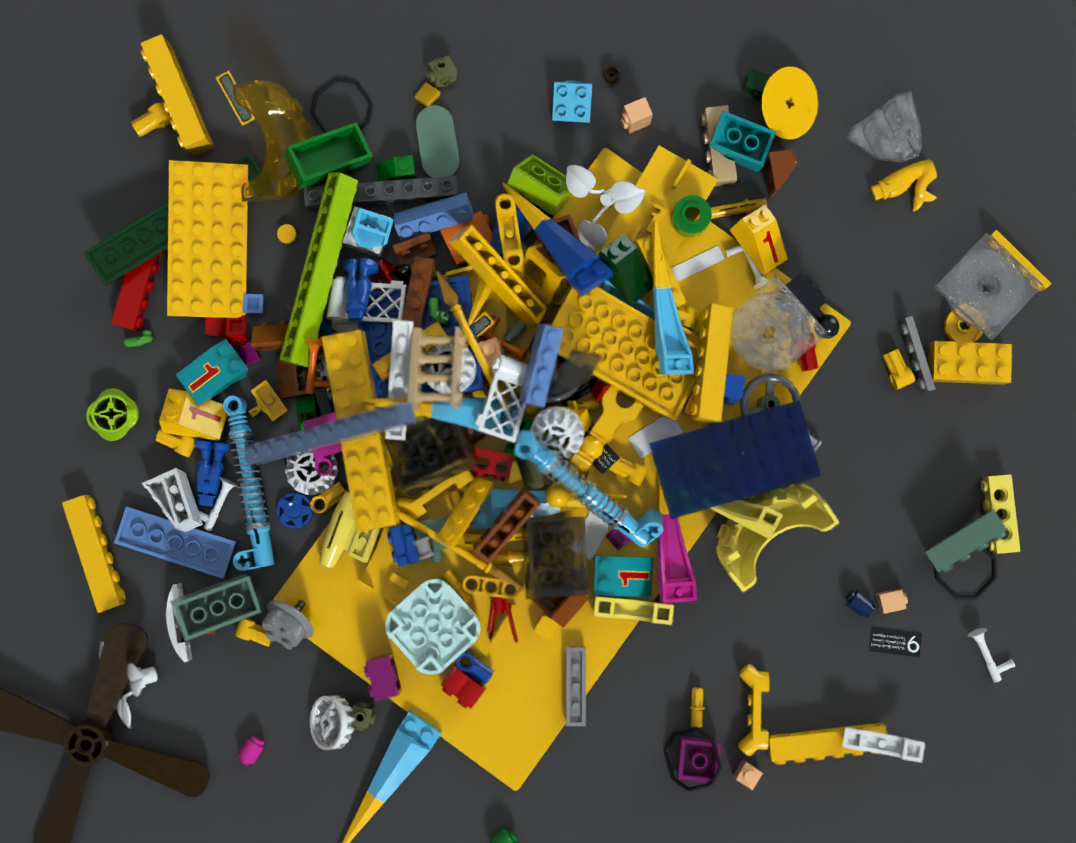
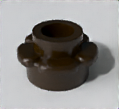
[602,65,621,84]
[394,264,412,282]

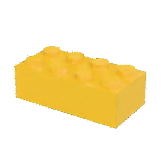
[928,341,1012,385]

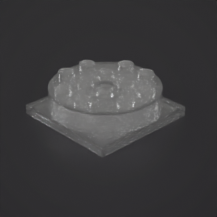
[934,233,1043,340]
[730,275,828,375]

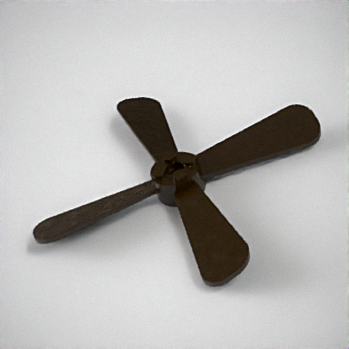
[0,623,210,843]

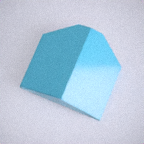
[351,208,394,249]

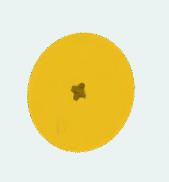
[762,67,818,140]

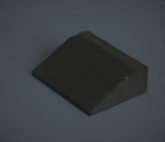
[385,418,480,496]
[522,517,589,599]

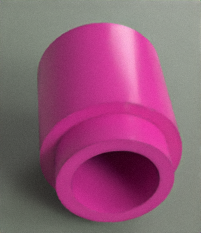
[237,735,265,766]

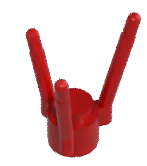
[374,259,409,291]
[488,597,518,643]

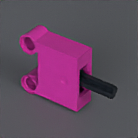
[303,388,342,476]

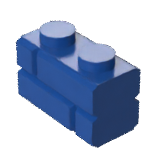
[723,374,746,405]
[387,524,422,566]

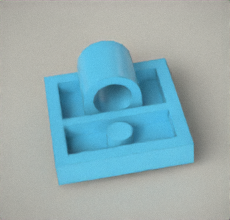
[552,80,592,123]

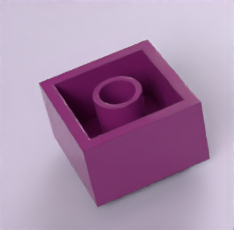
[364,653,402,701]
[676,736,721,783]

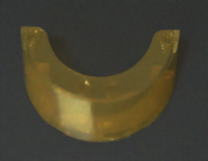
[233,80,313,202]

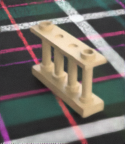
[407,327,466,410]

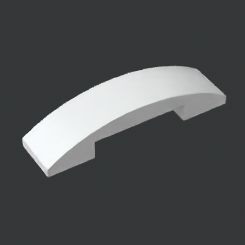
[166,583,193,662]
[842,727,925,763]

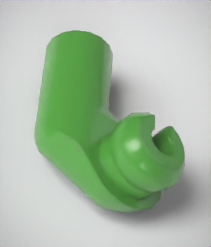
[429,298,449,324]
[124,330,153,347]

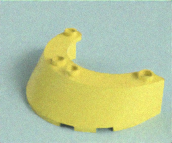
[716,482,840,592]

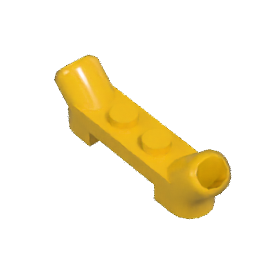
[494,194,525,279]
[396,456,475,520]
[738,664,769,756]

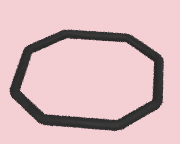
[311,77,373,133]
[935,548,997,600]
[664,727,722,791]

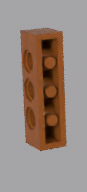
[473,487,540,564]

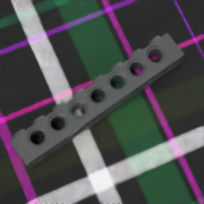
[304,176,459,211]

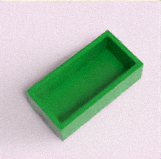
[284,122,373,189]

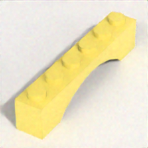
[666,461,783,539]

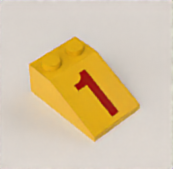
[730,205,788,276]
[159,389,227,441]

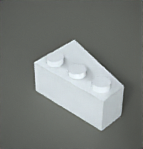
[142,468,203,532]

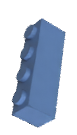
[394,192,473,241]
[519,323,564,407]

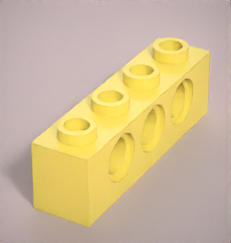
[981,474,1021,554]

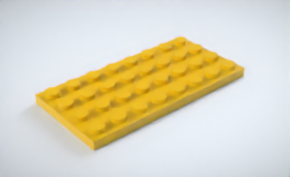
[167,160,248,318]
[550,287,699,422]

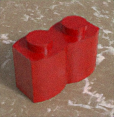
[440,665,486,708]

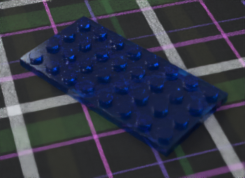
[649,401,821,519]

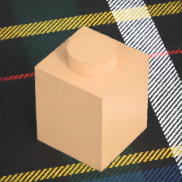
[875,589,908,614]
[733,759,763,790]

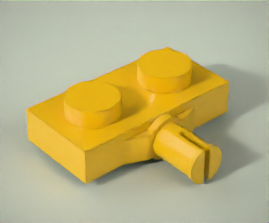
[249,380,289,422]

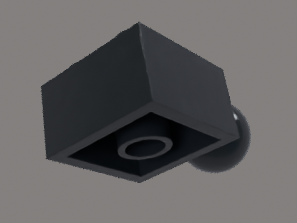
[777,273,840,339]

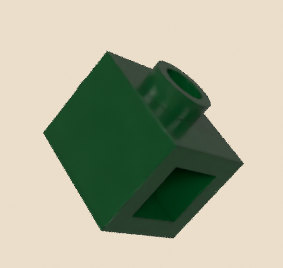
[743,69,772,99]

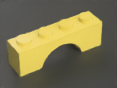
[593,595,674,625]

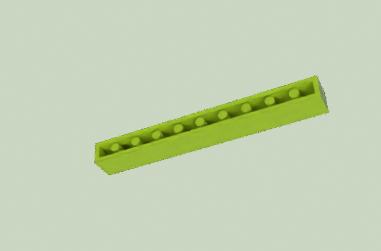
[279,173,358,367]

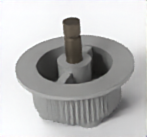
[262,600,314,650]

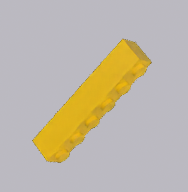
[449,225,548,326]
[691,304,733,424]
[62,495,126,613]
[768,723,887,765]

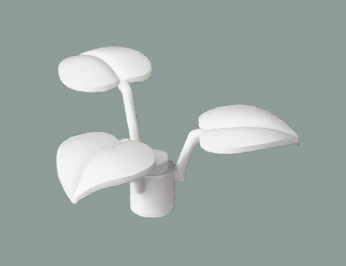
[566,165,645,252]
[99,641,157,729]

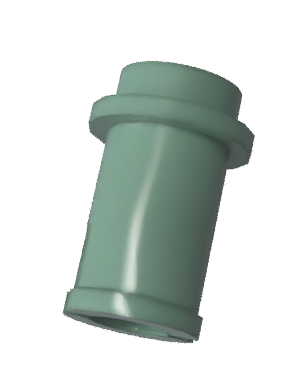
[503,320,527,345]

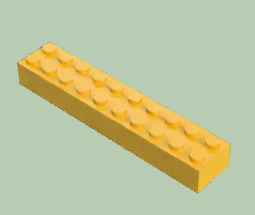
[322,330,400,532]

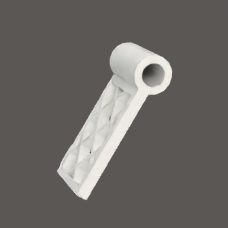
[326,276,407,323]
[475,355,528,442]

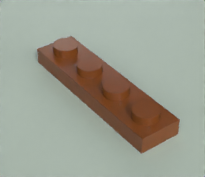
[402,256,436,328]

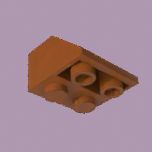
[276,360,316,399]

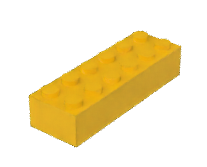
[141,34,214,157]

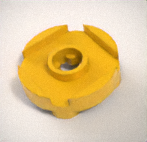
[943,306,984,342]

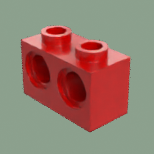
[471,447,514,481]

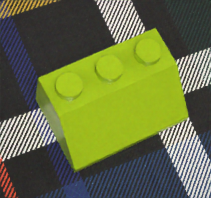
[507,154,572,215]

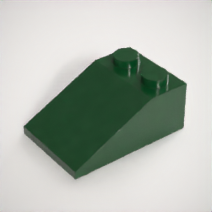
[598,234,654,305]

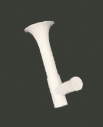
[725,245,771,289]
[198,477,239,531]
[967,628,1015,683]

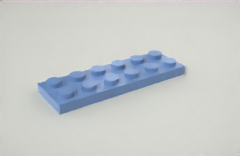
[114,506,237,579]

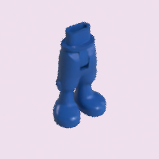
[343,258,378,321]
[194,440,230,506]

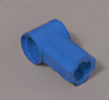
[457,651,494,685]

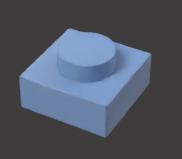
[243,294,264,314]

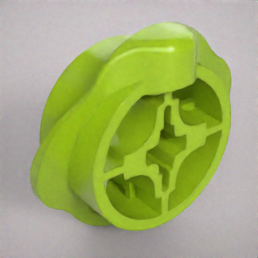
[86,388,139,441]

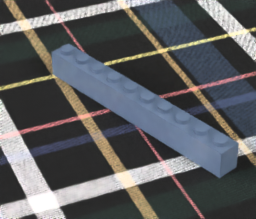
[244,403,416,465]

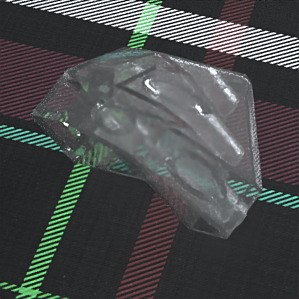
[847,91,922,163]

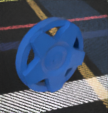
[277,493,313,529]

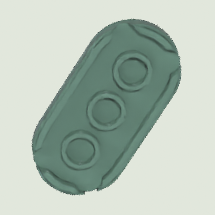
[416,105,460,177]

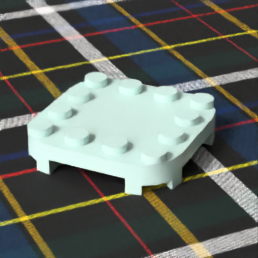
[385,578,481,675]

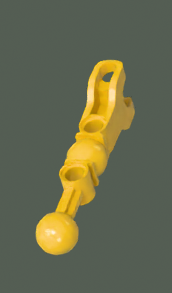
[545,386,644,508]

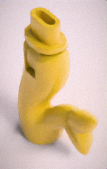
[870,159,937,212]

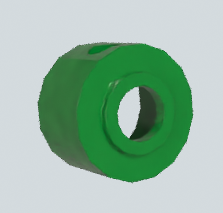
[671,195,712,237]

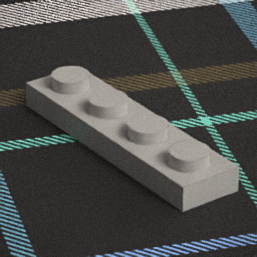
[900,316,936,393]
[566,647,586,726]

